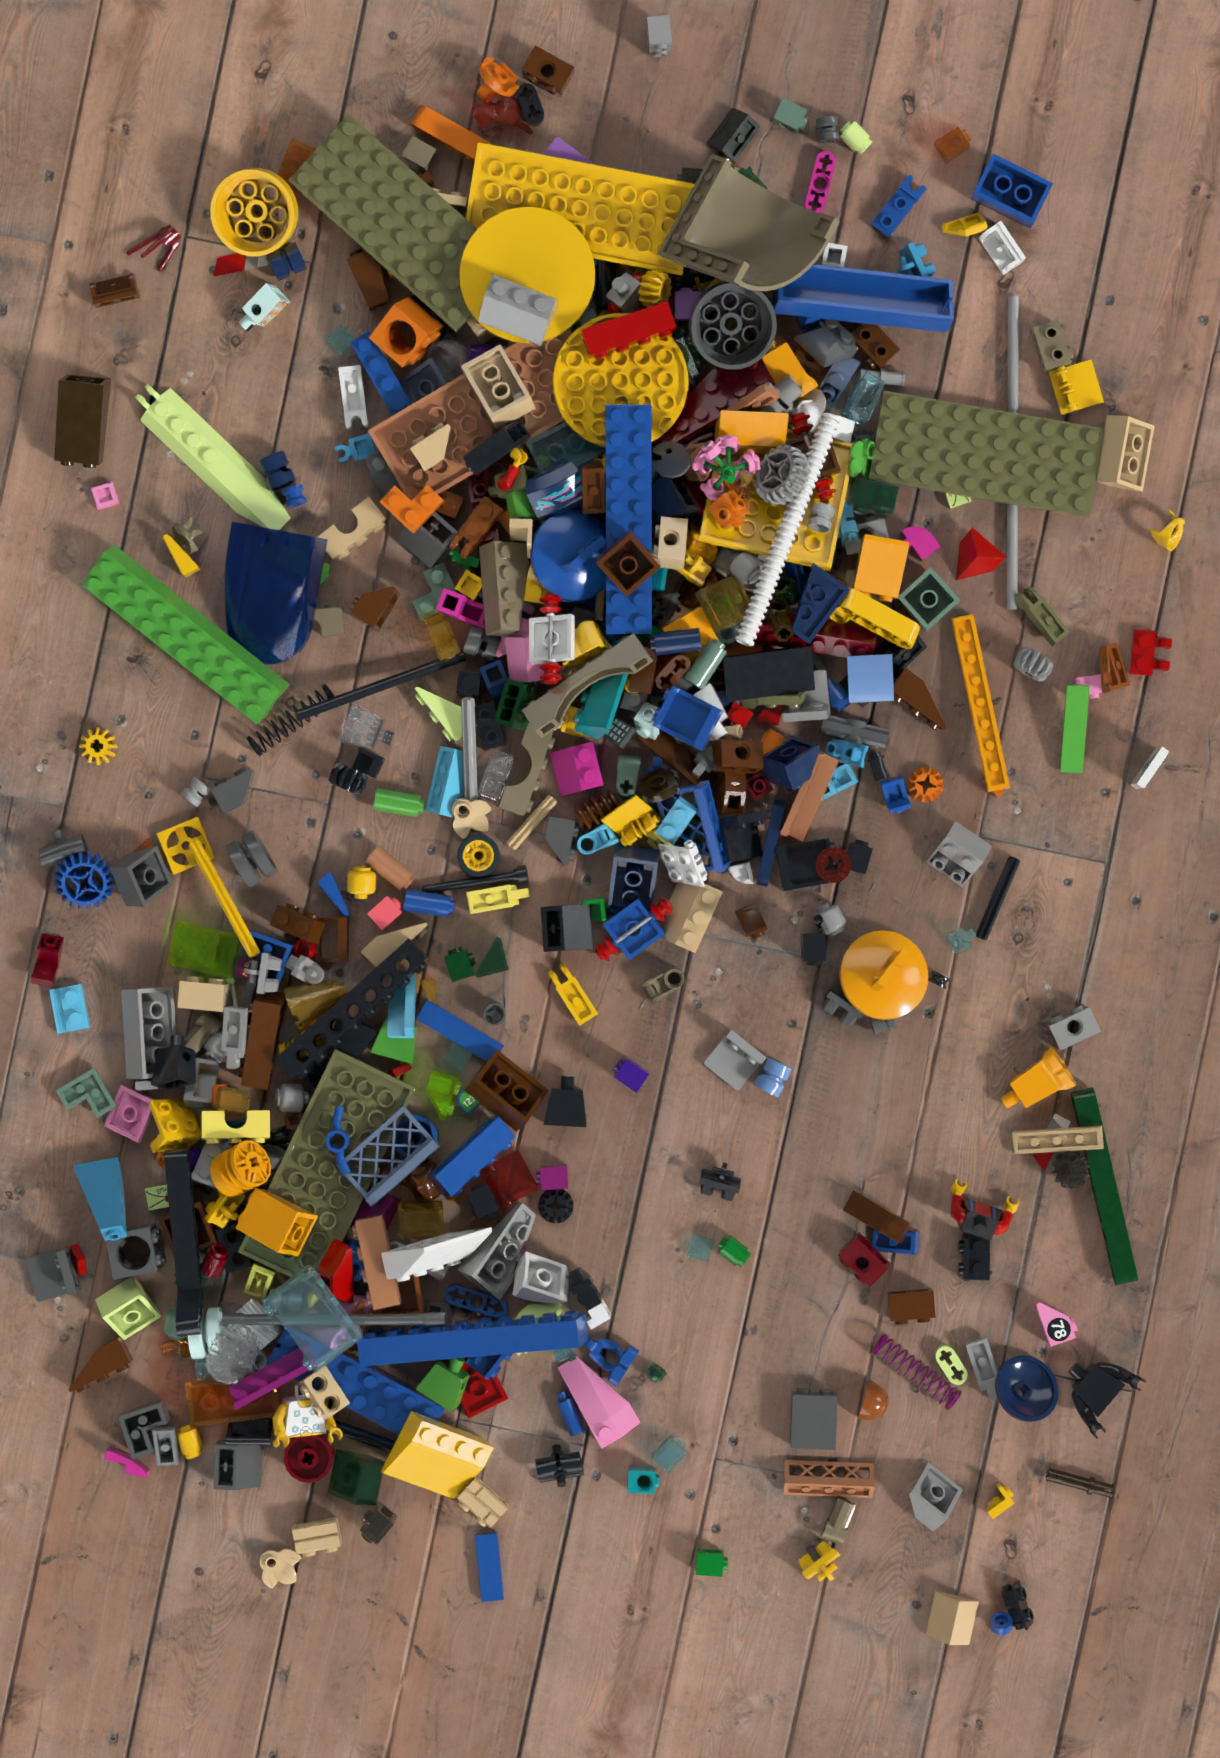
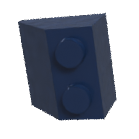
[763,736,820,790]

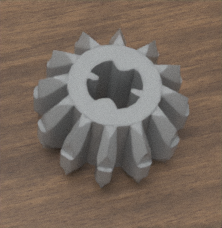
[1013,647,1053,682]

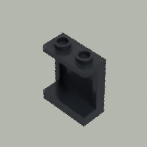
[776,838,840,891]

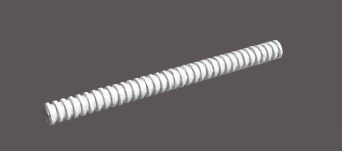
[735,413,841,646]

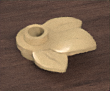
[452,798,492,839]
[259,1548,301,1588]

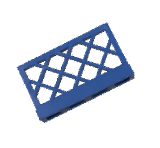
[657,780,730,873]

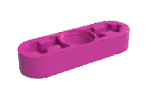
[804,151,836,213]

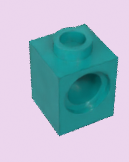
[628,1466,660,1494]

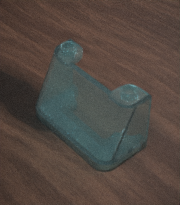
[262,1264,362,1374]

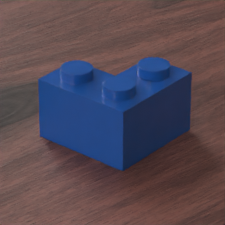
[242,930,294,987]

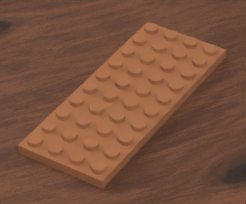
[368,328,572,501]

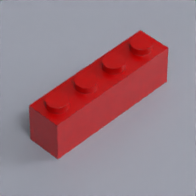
[581,301,676,361]

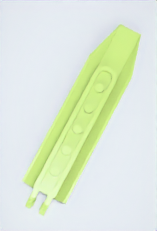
[135,384,291,534]

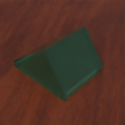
[474,936,510,978]

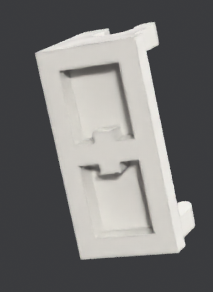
[978,221,1026,275]

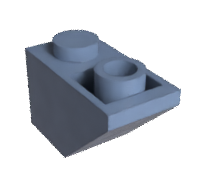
[818,357,860,407]

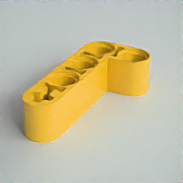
[829,588,920,649]

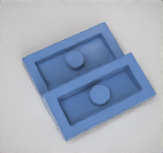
[847,654,894,703]

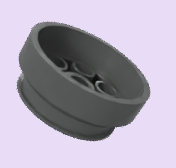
[688,281,777,369]

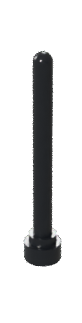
[422,865,529,893]

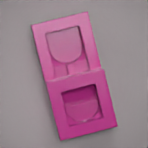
[104,1447,150,1478]

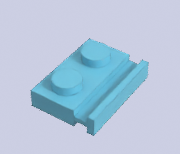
[49,984,90,1034]

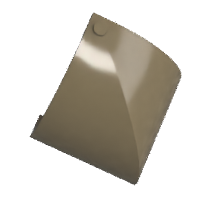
[657,154,840,291]

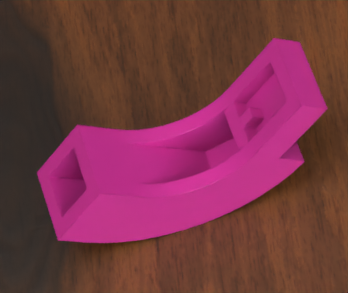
[436,588,485,629]

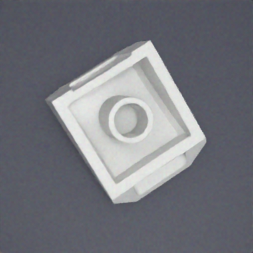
[512,1252,570,1303]

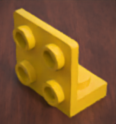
[149,1098,201,1153]

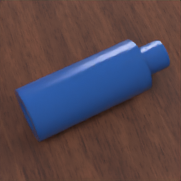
[556,1391,585,1436]

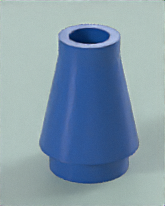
[827,678,851,712]

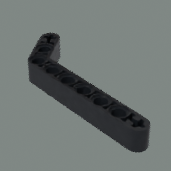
[164,1148,203,1337]

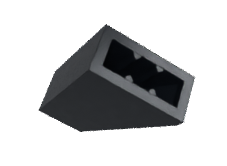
[463,418,531,476]
[652,476,701,524]

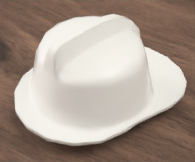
[788,388,826,434]

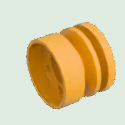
[210,1141,271,1197]

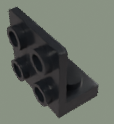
[720,810,772,863]

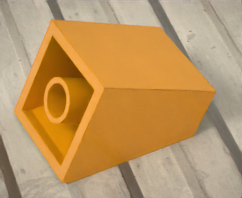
[853,534,910,602]
[236,1188,318,1256]

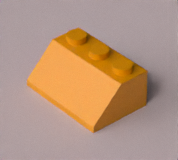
[715,410,788,455]

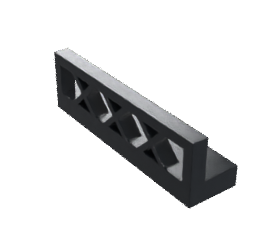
[839,635,927,708]

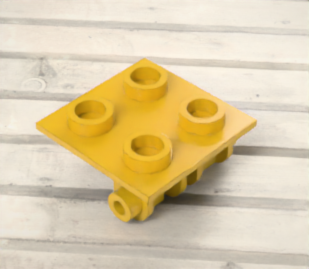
[1049,359,1104,415]
[601,795,661,846]

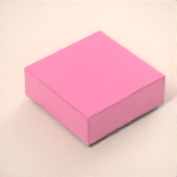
[91,481,120,510]

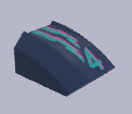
[526,458,582,521]

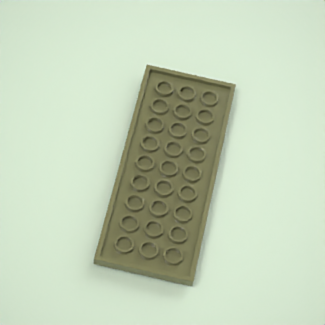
[288,113,477,332]
[868,391,1105,518]
[238,1049,417,1291]

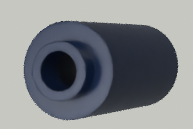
[650,628,702,655]

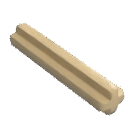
[507,795,557,850]

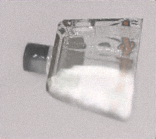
[338,702,395,749]

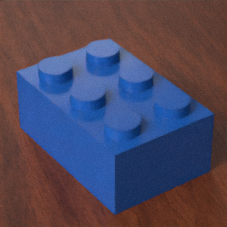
[970,154,1053,228]

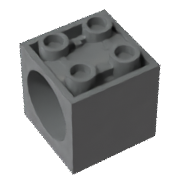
[106,1223,166,1280]

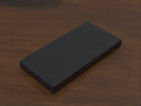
[722,645,815,702]

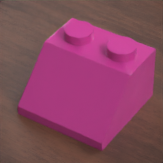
[550,742,604,796]

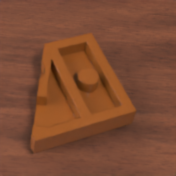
[1099,643,1130,693]

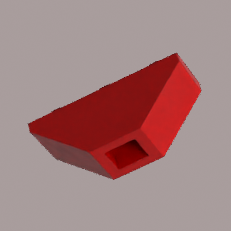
[317,1239,354,1304]

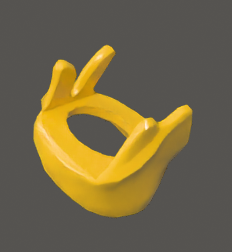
[1149,510,1185,551]

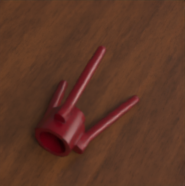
[127,224,181,272]

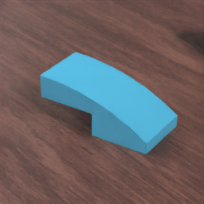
[822,764,859,800]

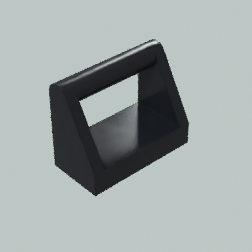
[226,1417,274,1446]

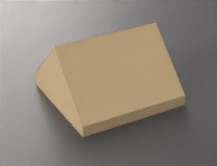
[925,1591,979,1645]

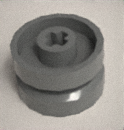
[225,830,278,888]

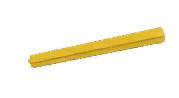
[189,839,260,958]

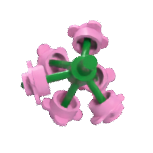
[692,435,760,501]

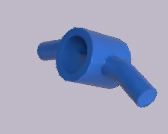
[326,1105,351,1176]

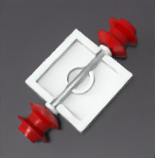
[529,593,574,684]

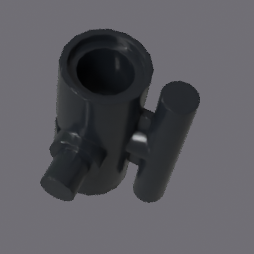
[593,260,616,310]
[535,1444,584,1487]

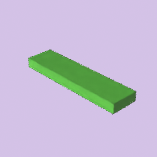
[1059,684,1090,773]

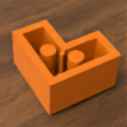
[380,485,444,534]

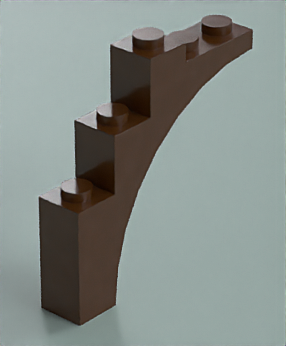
[346,171,434,311]

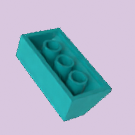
[573,644,628,740]

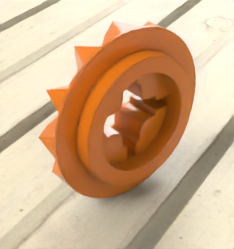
[908,767,943,802]

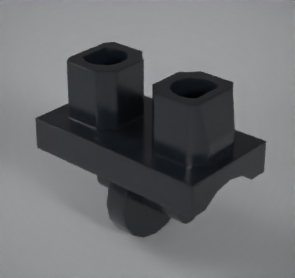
[699,1162,741,1201]

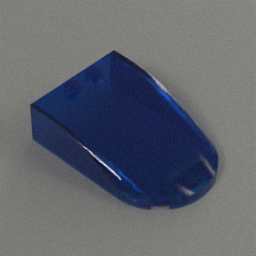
[225,522,328,665]

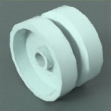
[188,1307,226,1359]

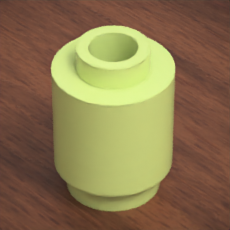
[840,121,872,155]

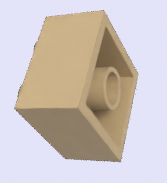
[177,976,232,1012]

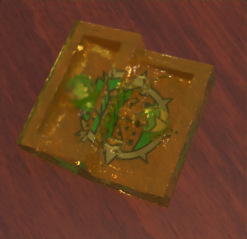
[695,575,751,633]

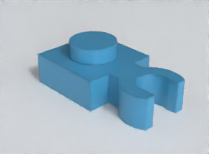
[335,433,376,463]

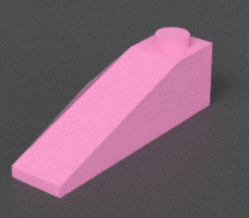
[557,1356,640,1448]

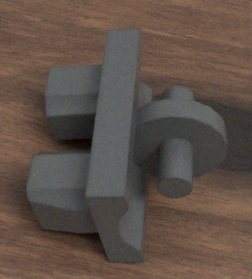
[822,989,863,1027]

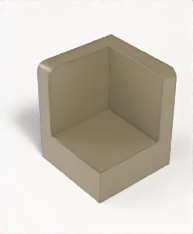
[402,136,437,173]

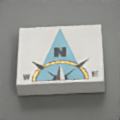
[1130,746,1169,789]

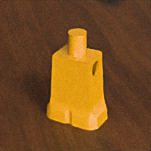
[761,340,819,401]
[1000,1046,1076,1109]

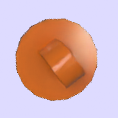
[476,57,519,102]

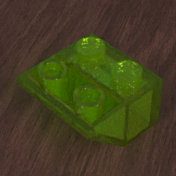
[426,1067,462,1121]

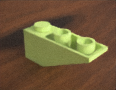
[414,687,477,743]

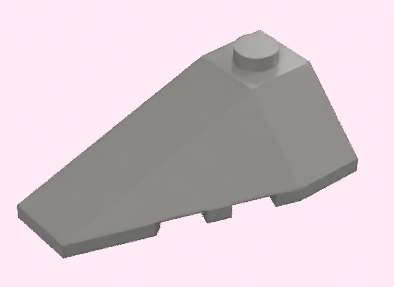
[458,1202,536,1300]

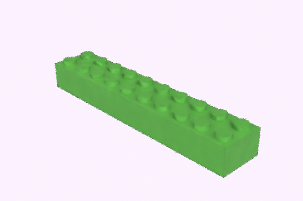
[82,545,290,724]

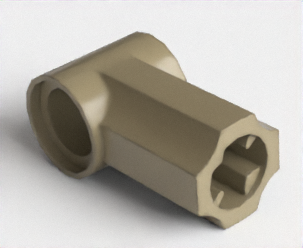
[183,1010,223,1055]
[820,1497,856,1546]

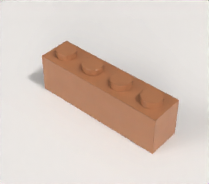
[352,1214,401,1310]

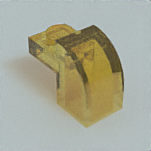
[423,612,461,661]

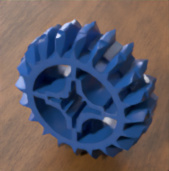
[54,850,115,910]

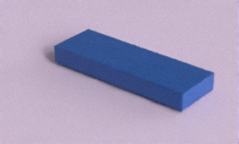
[475,1532,504,1602]

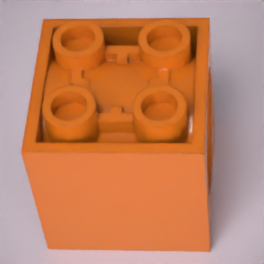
[369,296,443,368]

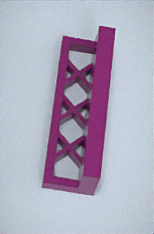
[227,1343,318,1410]

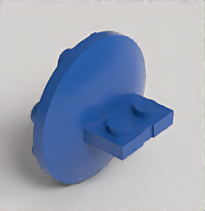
[530,510,607,601]

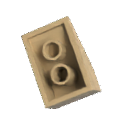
[461,344,536,430]

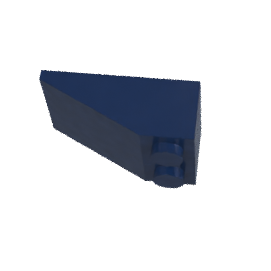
[606,844,660,916]

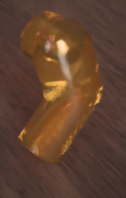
[159,1340,191,1358]

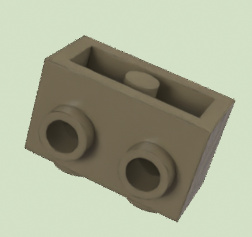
[1030,319,1073,373]

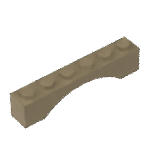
[522,633,653,738]

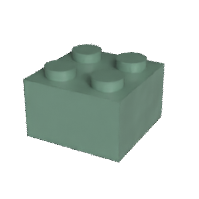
[895,567,961,632]

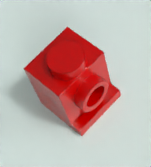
[723,702,753,731]

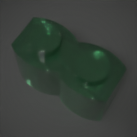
[847,477,899,517]

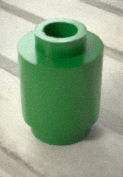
[717,1235,751,1268]

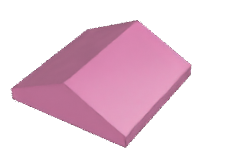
[505,635,544,682]
[104,1085,154,1143]

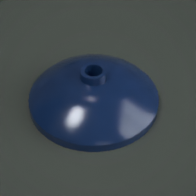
[995,1355,1058,1422]

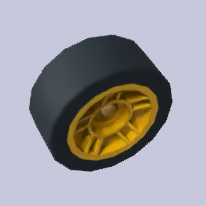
[457,834,500,877]

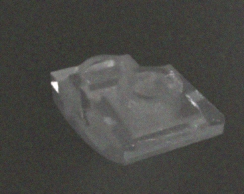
[478,749,514,801]

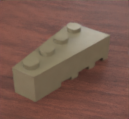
[479,541,529,636]

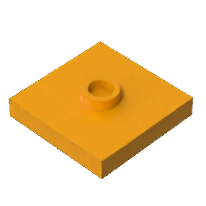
[661,607,719,665]

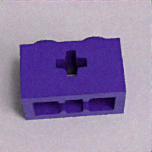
[613,1057,649,1093]

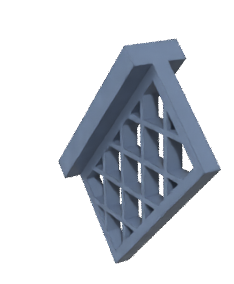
[337,1106,440,1207]

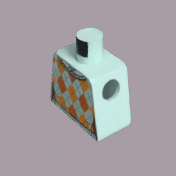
[239,283,290,331]

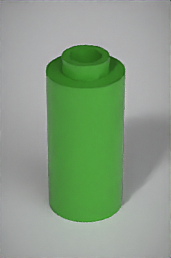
[373,788,425,817]

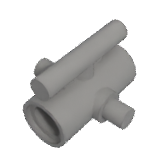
[760,373,803,417]

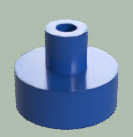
[990,1612,1013,1636]

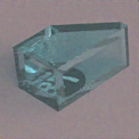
[839,372,886,427]

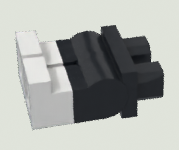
[568,1267,611,1329]

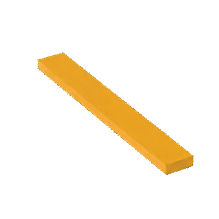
[951,614,1010,792]

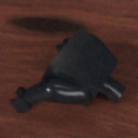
[1068,1362,1146,1439]

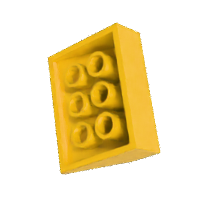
[381,1411,493,1499]

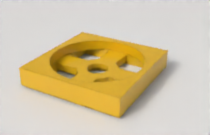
[156,817,216,875]

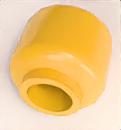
[347,866,376,899]

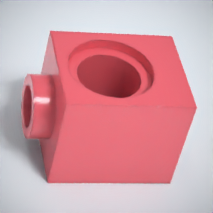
[367,896,403,930]

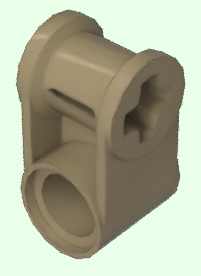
[641,968,685,1003]

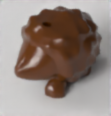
[400,1159,441,1202]

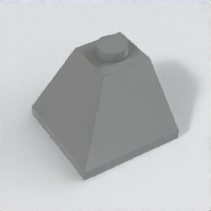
[909,1462,963,1531]

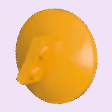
[839,930,928,1020]

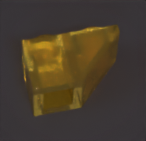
[214,1086,250,1116]

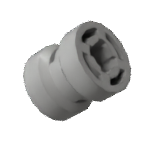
[808,503,835,533]
[180,776,211,807]

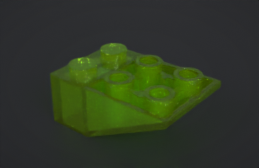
[167,920,240,978]

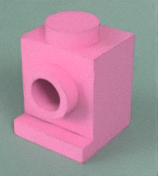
[1073,674,1102,699]

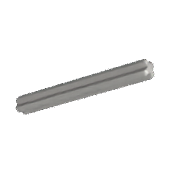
[461,697,478,801]

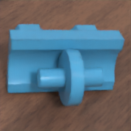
[896,242,936,277]
[825,738,869,768]

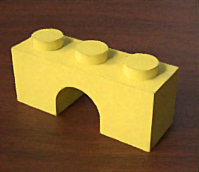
[201,1110,270,1144]

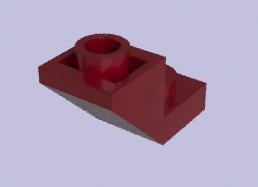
[31,933,64,987]

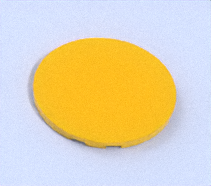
[460,207,595,343]
[553,313,689,448]

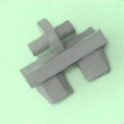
[244,952,282,994]
[285,955,324,986]

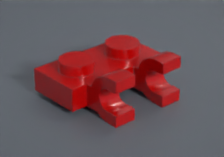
[1129,629,1172,676]

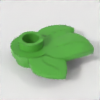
[848,438,875,479]

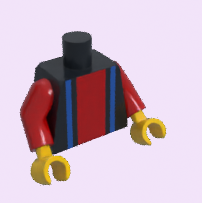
[950,1179,1019,1240]

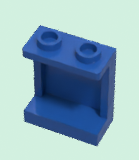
[652,685,723,751]

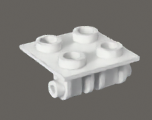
[658,840,708,887]

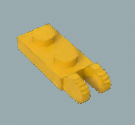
[548,962,598,1026]

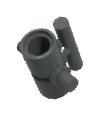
[39,829,88,868]

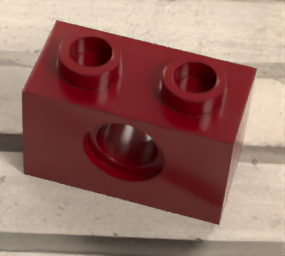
[838,1232,891,1287]

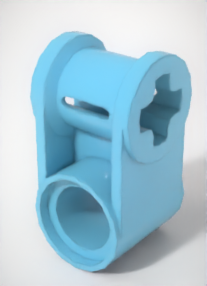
[576,824,620,855]

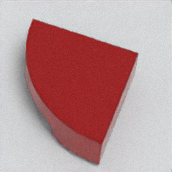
[757,705,783,726]
[386,1062,412,1077]
[70,1244,86,1276]

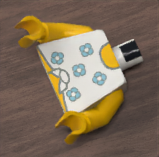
[272,1383,343,1448]

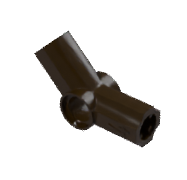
[743,592,794,642]

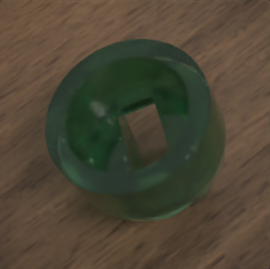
[647,1363,667,1383]

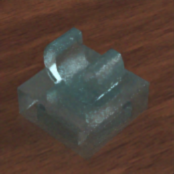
[946,928,976,954]

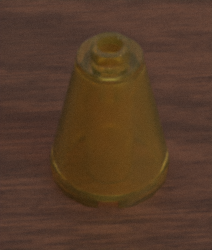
[283,980,347,1030]

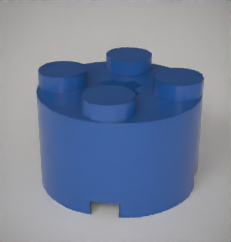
[395,1114,439,1158]

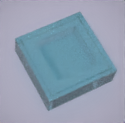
[325,324,355,356]
[442,1042,473,1072]
[687,1234,714,1262]

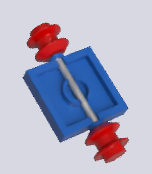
[594,897,674,962]

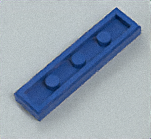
[416,1000,504,1061]

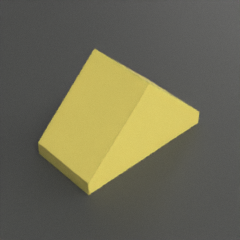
[244,1261,276,1301]

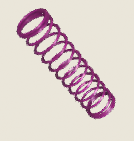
[872,1334,962,1410]

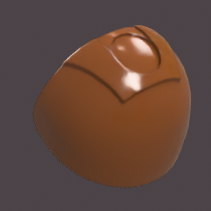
[857,1381,889,1420]

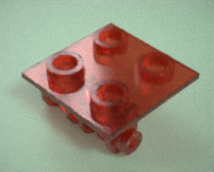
[480,1149,539,1209]

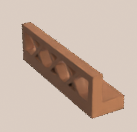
[780,750,840,841]
[783,1460,874,1498]

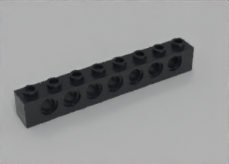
[275,938,430,1079]

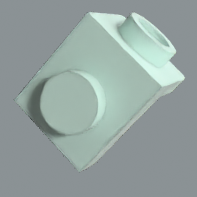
[634,702,659,740]

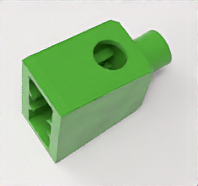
[371,1019,417,1064]
[416,1358,469,1412]

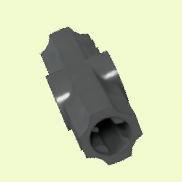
[820,715,889,749]

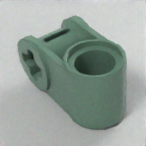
[616,754,641,798]

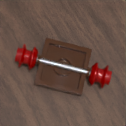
[785,412,841,501]

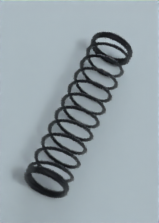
[246,683,334,757]

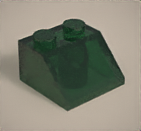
[328,1449,385,1505]

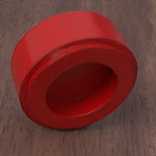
[293,939,316,960]

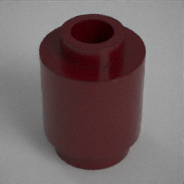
[200,1243,229,1278]

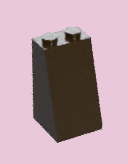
[54,374,111,468]

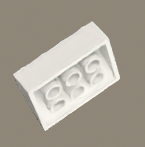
[381,1227,492,1282]

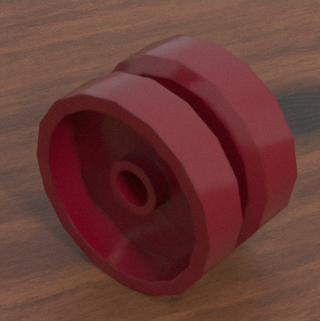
[283,1434,335,1483]

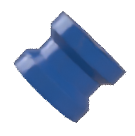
[281,484,307,508]

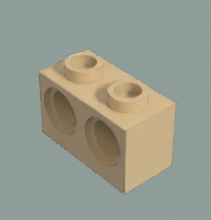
[299,1365,350,1419]

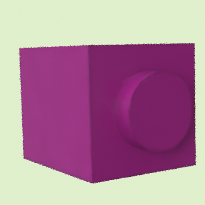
[536,1164,568,1190]

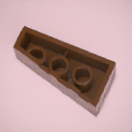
[238,991,287,1090]

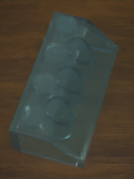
[524,422,605,473]

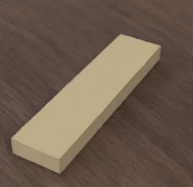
[1012,1126,1104,1154]

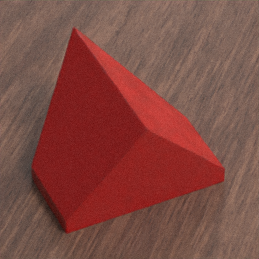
[956,527,1006,581]

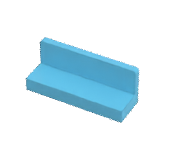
[425,746,464,818]
[387,968,416,1038]

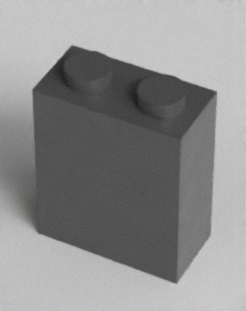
[790,1388,838,1450]

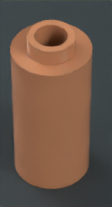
[365,845,414,891]

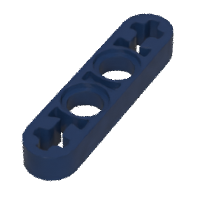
[756,800,785,887]

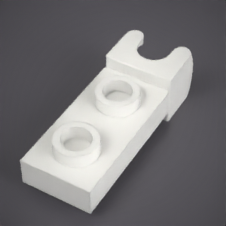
[338,365,369,430]

